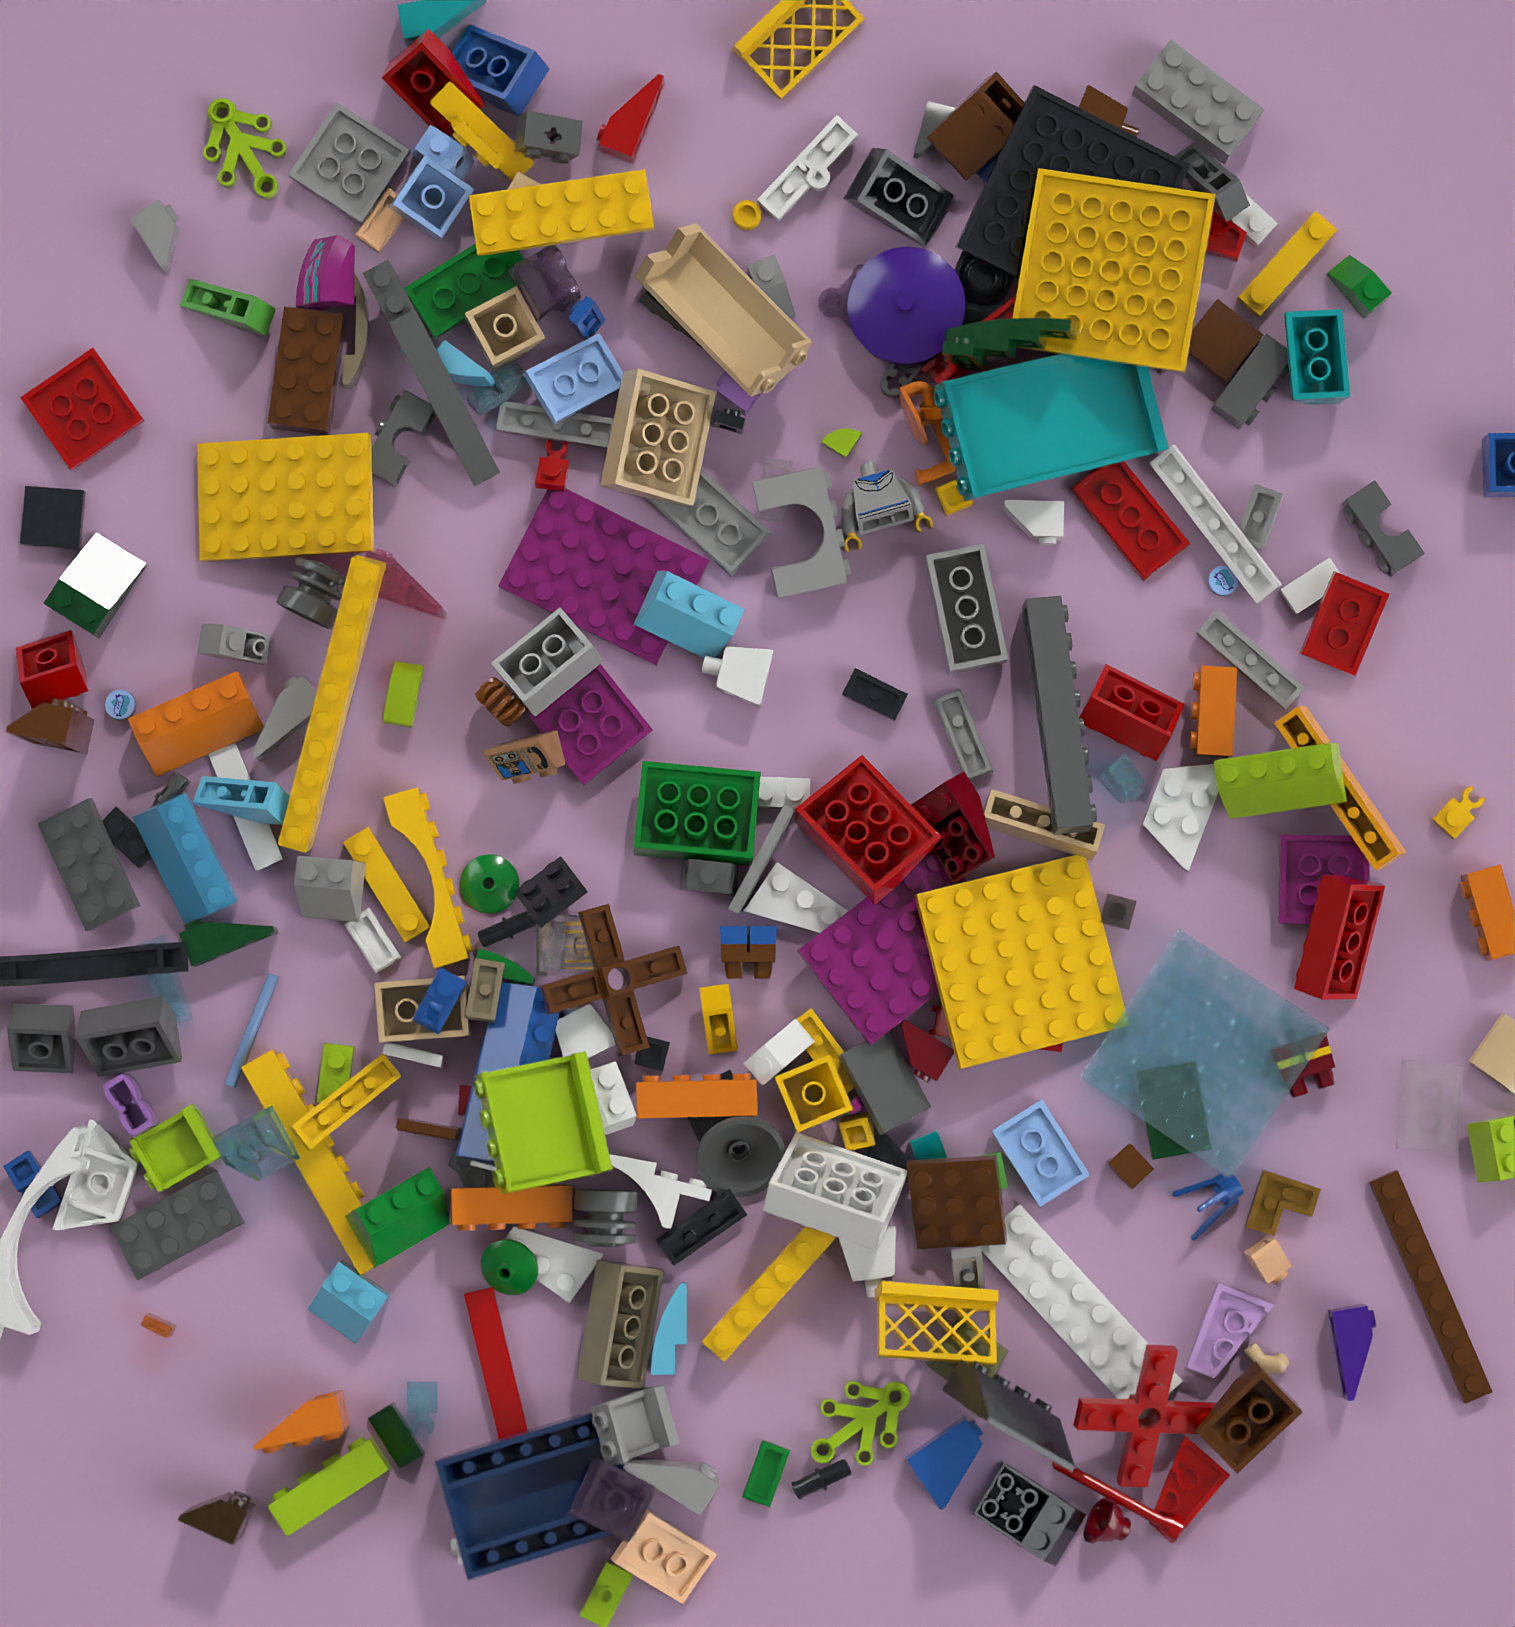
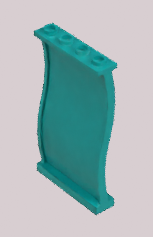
[934,354,1169,502]

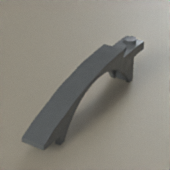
[363,259,500,487]

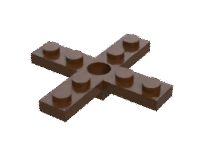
[539,903,687,1056]

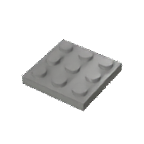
[288,102,411,224]

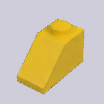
[699,984,738,1055]

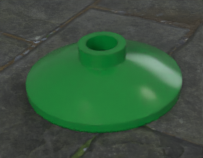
[460,854,519,914]
[481,1239,539,1295]

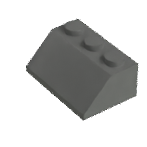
[75,996,182,1077]

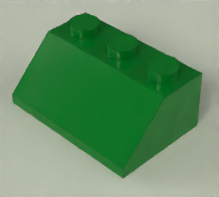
[345,1167,450,1268]

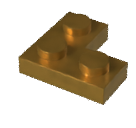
[1245,1170,1321,1236]

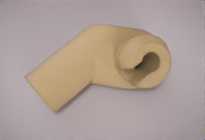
[1244,1342,1289,1374]

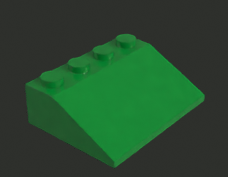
[634,761,761,866]

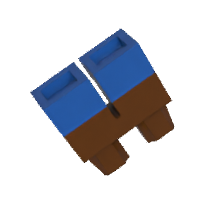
[720,926,777,979]

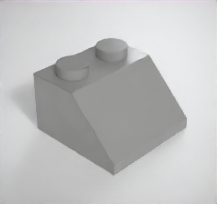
[294,856,366,922]

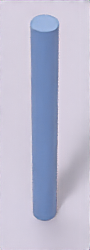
[224,972,279,1088]

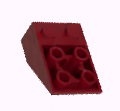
[911,771,995,883]

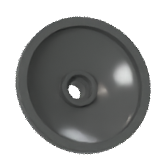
[696,1116,786,1197]

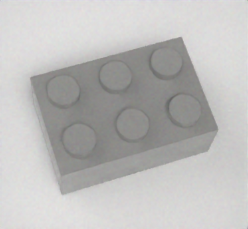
[491,607,604,717]

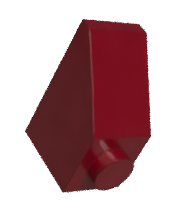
[900,1019,954,1083]

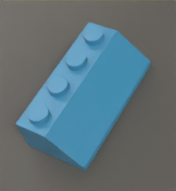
[132,791,239,924]

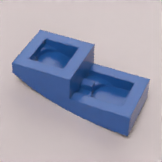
[3,1150,62,1219]

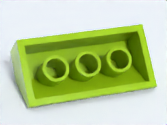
[1214,743,1347,819]

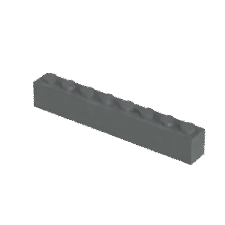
[1022,595,1097,835]

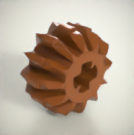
[475,677,525,727]

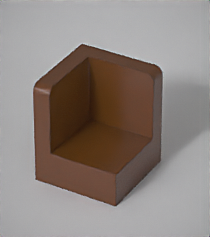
[1106,1144,1154,1189]

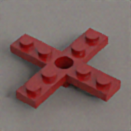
[1073,1344,1216,1488]

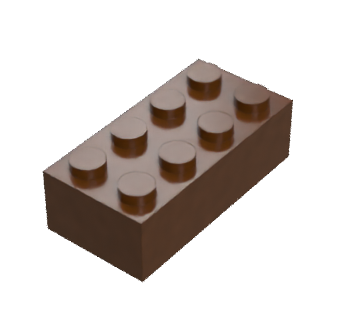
[267,306,347,435]

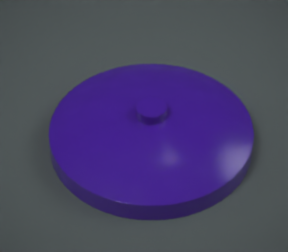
[847,247,966,365]

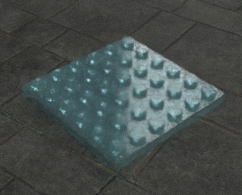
[1080,929,1330,1178]

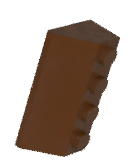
[6,699,94,754]

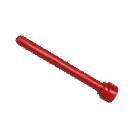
[1052,1461,1186,1542]

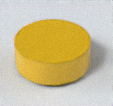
[732,200,762,231]

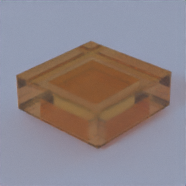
[141,1313,177,1338]

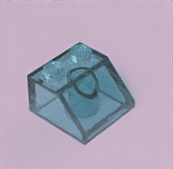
[211,1105,300,1181]

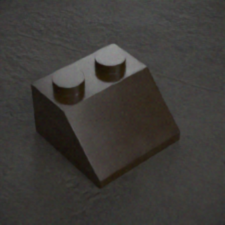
[177,1491,256,1545]

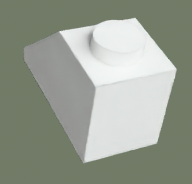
[1003,500,1064,545]
[743,1019,815,1086]

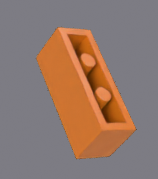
[1189,665,1237,758]
[1459,864,1515,961]

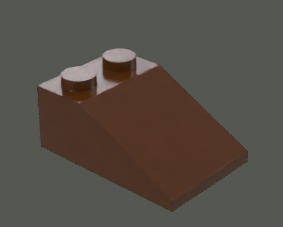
[1195,1361,1303,1474]

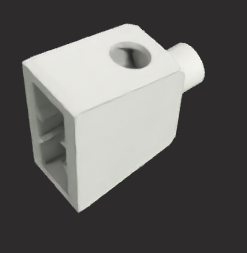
[701,647,773,708]
[556,1003,615,1059]
[839,1226,896,1297]

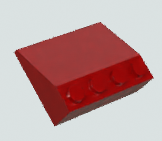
[795,755,942,905]

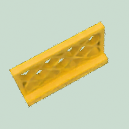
[731,0,865,100]
[875,1281,999,1365]

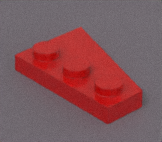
[1148,1435,1230,1543]

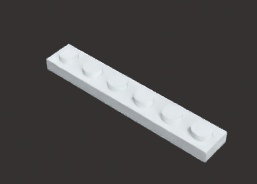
[1150,445,1282,603]

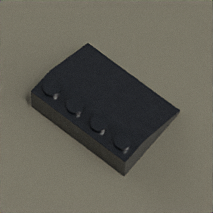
[942,1359,1075,1471]

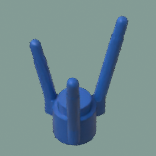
[1173,1173,1244,1241]

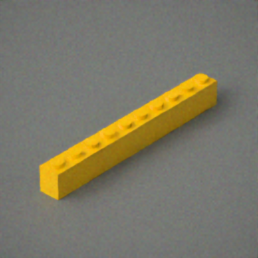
[277,555,387,853]

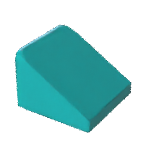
[909,1130,947,1160]

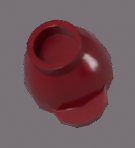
[1084,1498,1131,1544]

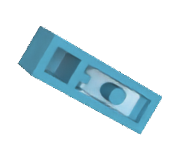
[193,776,290,825]

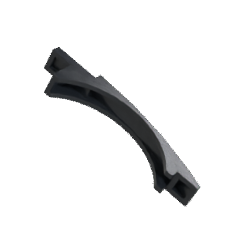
[0,941,189,987]

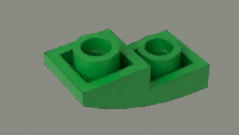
[477,948,535,986]

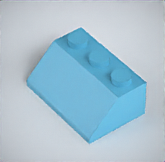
[633,571,745,658]

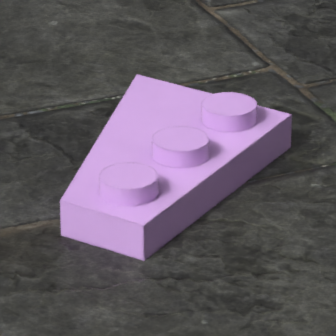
[1185,1283,1274,1378]

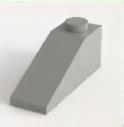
[252,675,317,761]

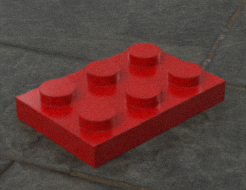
[1299,571,1390,676]

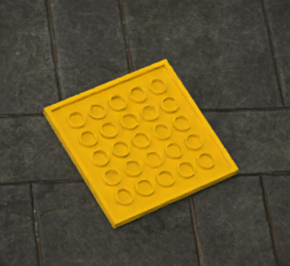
[1013,168,1216,373]
[914,855,1129,1069]

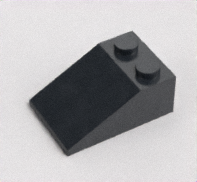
[843,148,954,246]

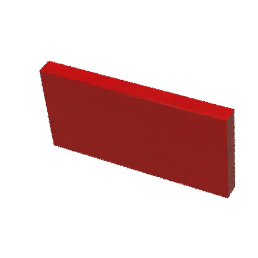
[1070,461,1190,581]

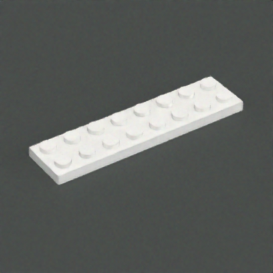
[978,1204,1182,1419]

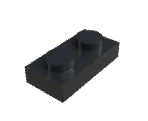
[842,668,908,722]
[102,807,151,869]

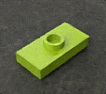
[579,1560,633,1627]

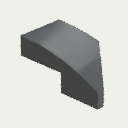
[913,101,955,159]

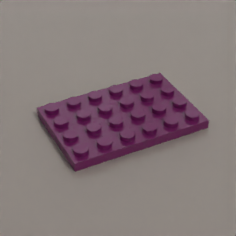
[498,488,710,666]
[797,850,967,1046]

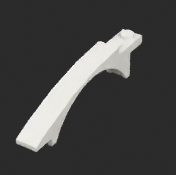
[0,1126,91,1339]
[471,1154,712,1229]

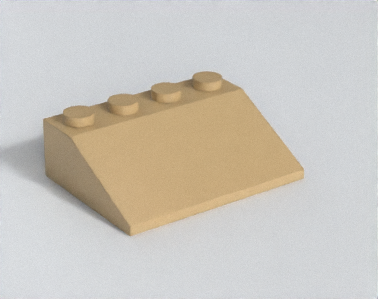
[600,368,716,506]

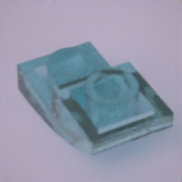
[466,363,527,415]

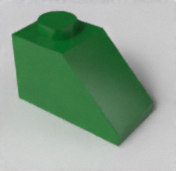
[1326,255,1392,319]

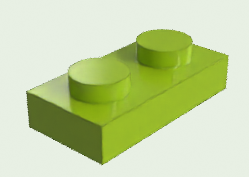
[317,1043,355,1103]

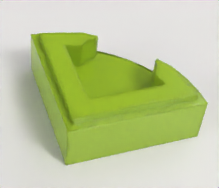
[821,428,862,459]

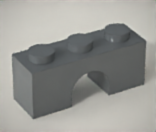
[372,390,436,488]
[1341,480,1425,577]

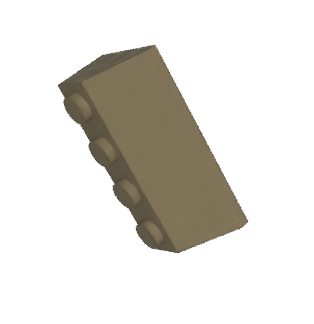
[576,1260,664,1389]

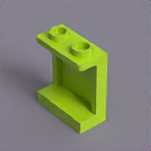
[129,1104,225,1192]

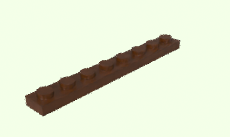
[1368,1170,1493,1404]

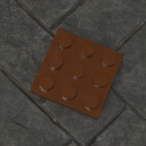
[906,1155,1007,1249]

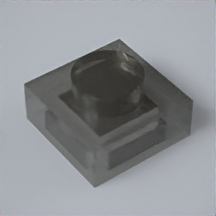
[1100,893,1137,930]

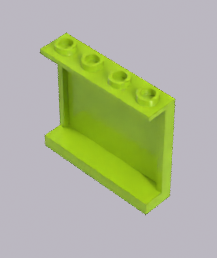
[473,1051,612,1195]

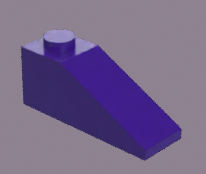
[1328,1304,1376,1401]

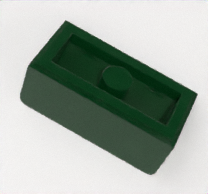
[368,1402,425,1469]

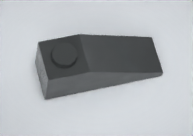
[1175,142,1250,222]

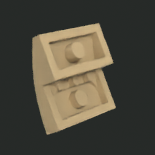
[1469,1013,1515,1095]

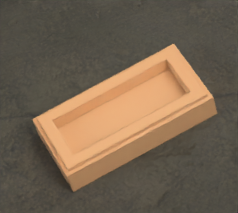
[355,188,404,253]

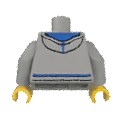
[841,462,933,552]

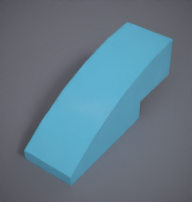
[401,340,496,386]
[651,1282,687,1375]

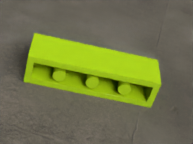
[268,1436,391,1537]

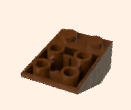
[926,71,1024,181]

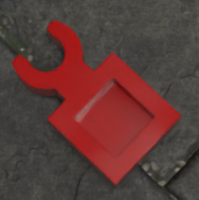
[535,439,569,492]

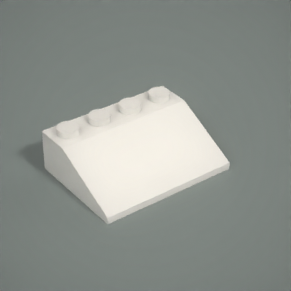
[763,1132,908,1250]

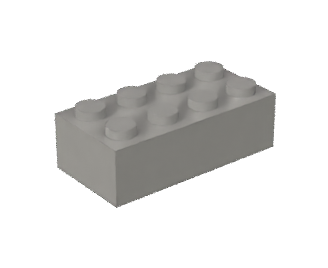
[1132,39,1264,164]
[924,543,1008,675]

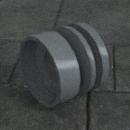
[276,557,346,630]
[573,1189,638,1247]

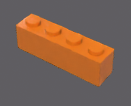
[636,1073,757,1118]
[450,1185,572,1231]

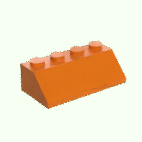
[128,671,264,777]

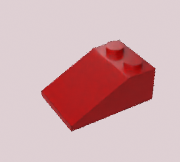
[381,29,485,136]

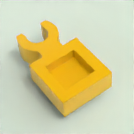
[1431,786,1485,840]

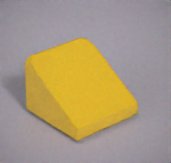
[839,1111,875,1151]

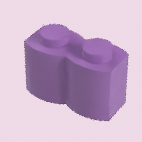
[104,1074,158,1136]

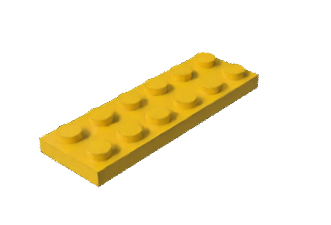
[469,169,655,256]

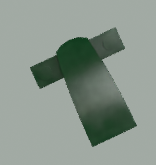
[942,318,1077,372]

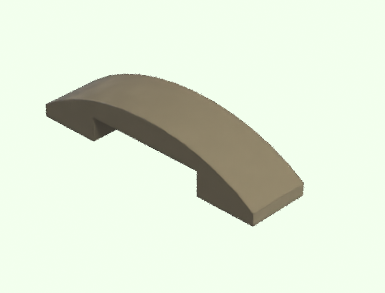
[342,272,371,389]

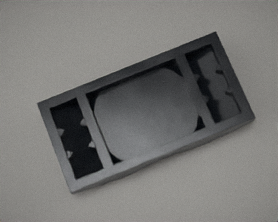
[954,251,1015,325]

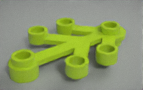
[203,98,287,199]
[811,1380,910,1466]

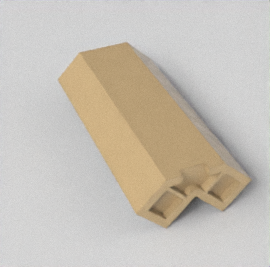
[634,223,813,397]

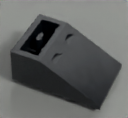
[973,1463,1087,1566]

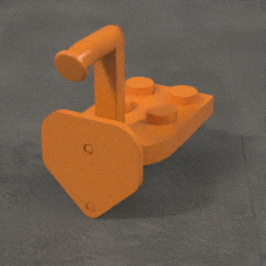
[899,368,994,486]

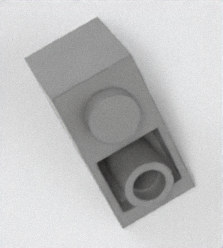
[197,624,270,664]

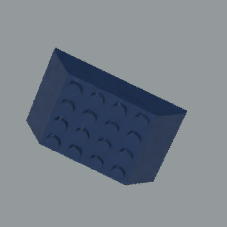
[435,1412,638,1580]

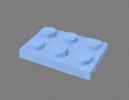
[523,333,623,425]
[991,1099,1090,1207]

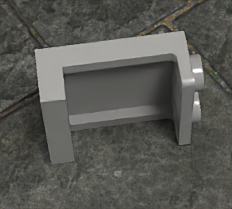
[590,1385,679,1466]

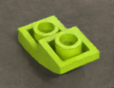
[383,661,425,728]

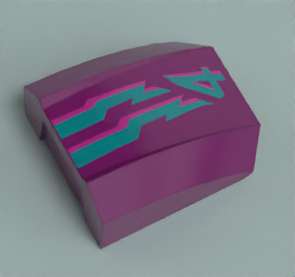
[296,235,355,311]

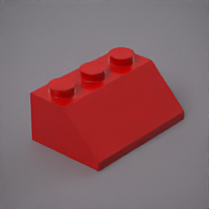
[1079,664,1184,762]

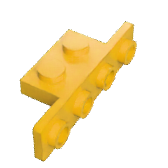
[431,82,534,181]

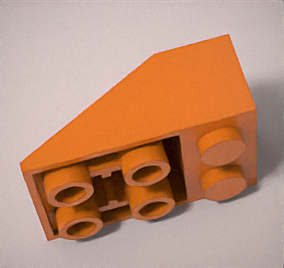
[253,1390,350,1454]

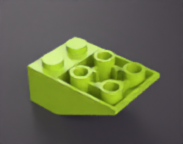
[1467,1114,1515,1183]

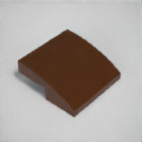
[1188,299,1263,384]

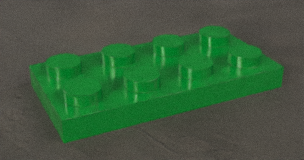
[404,243,535,340]

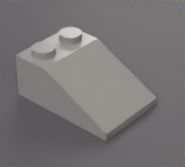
[623,1457,720,1516]

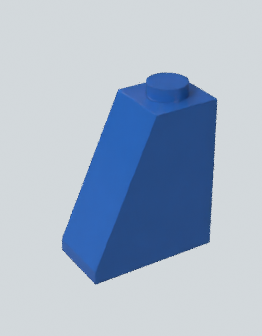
[905,1416,983,1510]

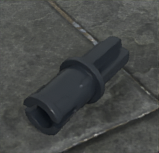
[478,911,537,947]
[791,1459,852,1500]

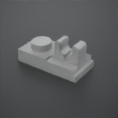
[1239,484,1284,550]

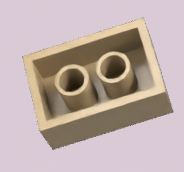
[375,976,471,1043]

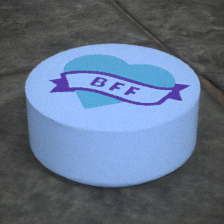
[1208,566,1238,596]
[105,690,136,720]

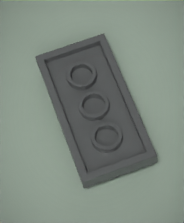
[38,798,140,931]
[110,1170,245,1280]

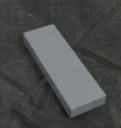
[933,688,994,780]

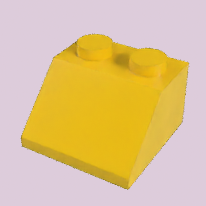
[775,1054,853,1133]

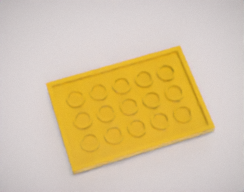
[197,433,374,562]

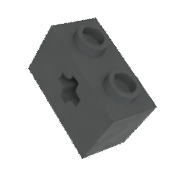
[515,111,583,164]

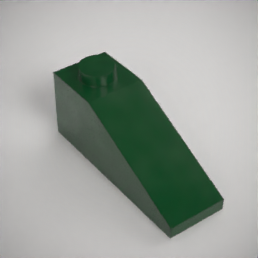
[179,919,279,967]

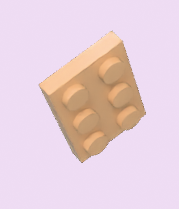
[611,1508,717,1604]

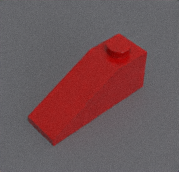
[596,74,665,164]

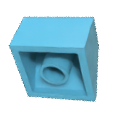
[308,1260,391,1344]

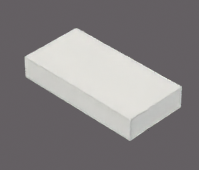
[1279,558,1340,615]
[344,908,402,974]
[382,1042,445,1068]

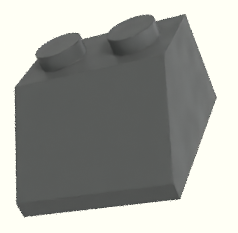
[7,1003,76,1073]

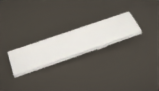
[208,743,284,871]

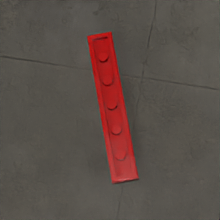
[464,1287,528,1439]

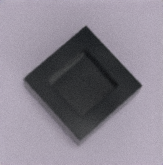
[714,408,745,434]
[634,1036,670,1071]

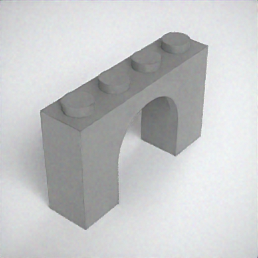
[752,466,851,598]

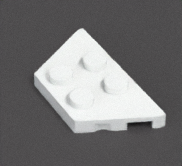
[1142,764,1218,871]
[53,1119,139,1230]

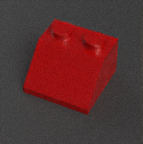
[16,630,89,709]

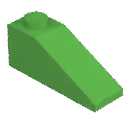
[180,279,276,336]

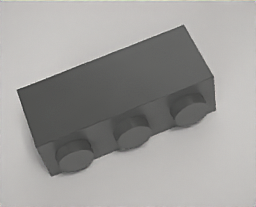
[1211,333,1289,429]

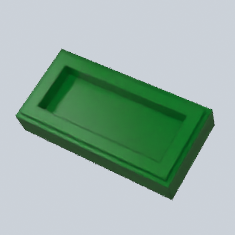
[742,1439,790,1507]

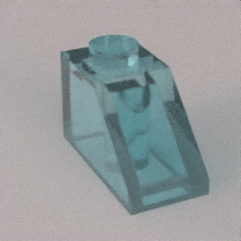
[1097,753,1146,803]

